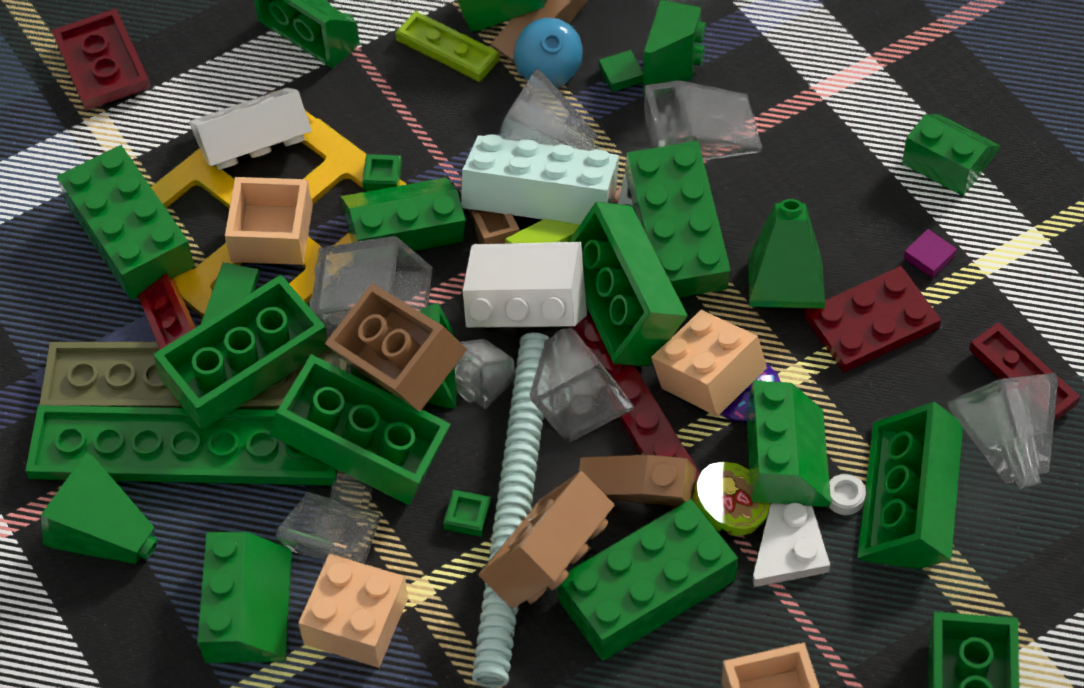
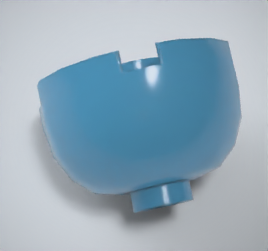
[513,17,583,90]

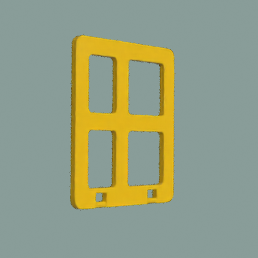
[151,91,406,318]

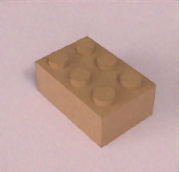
[325,283,467,412]
[478,471,615,609]

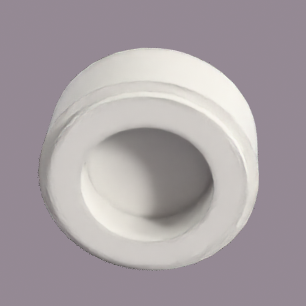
[829,474,866,515]

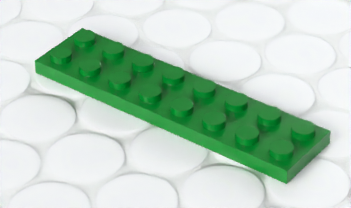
[25,405,338,486]

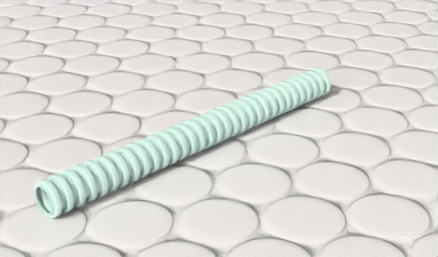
[472,333,553,688]

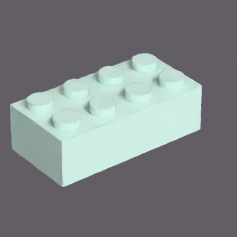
[461,135,619,225]

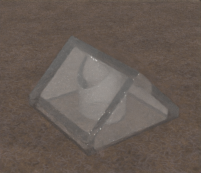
[276,492,381,564]

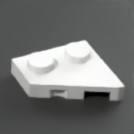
[753,503,830,587]

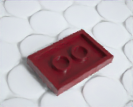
[51,8,151,111]
[804,266,941,373]

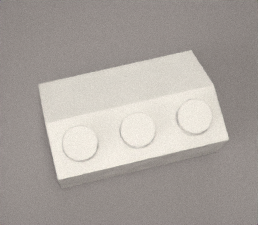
[189,88,312,169]
[463,242,587,327]

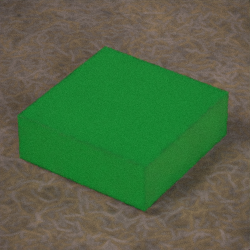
[599,50,644,92]
[362,154,402,191]
[443,490,492,537]

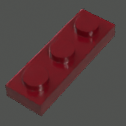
[138,273,196,350]
[969,322,1080,425]

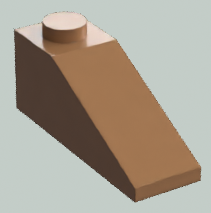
[579,455,696,506]

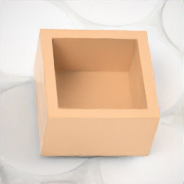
[225,177,313,265]
[651,310,767,417]
[298,554,408,668]
[721,643,819,688]

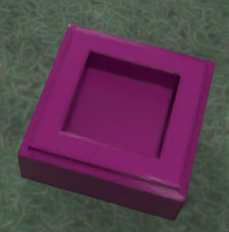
[904,229,957,278]

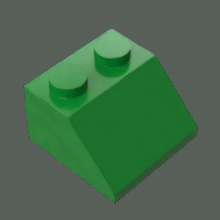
[643,0,706,99]
[902,114,1001,197]

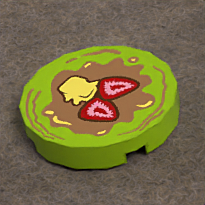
[692,462,770,536]

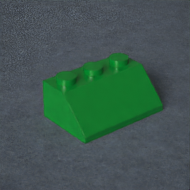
[254,0,360,69]
[341,177,466,262]
[746,380,831,507]
[198,532,292,663]

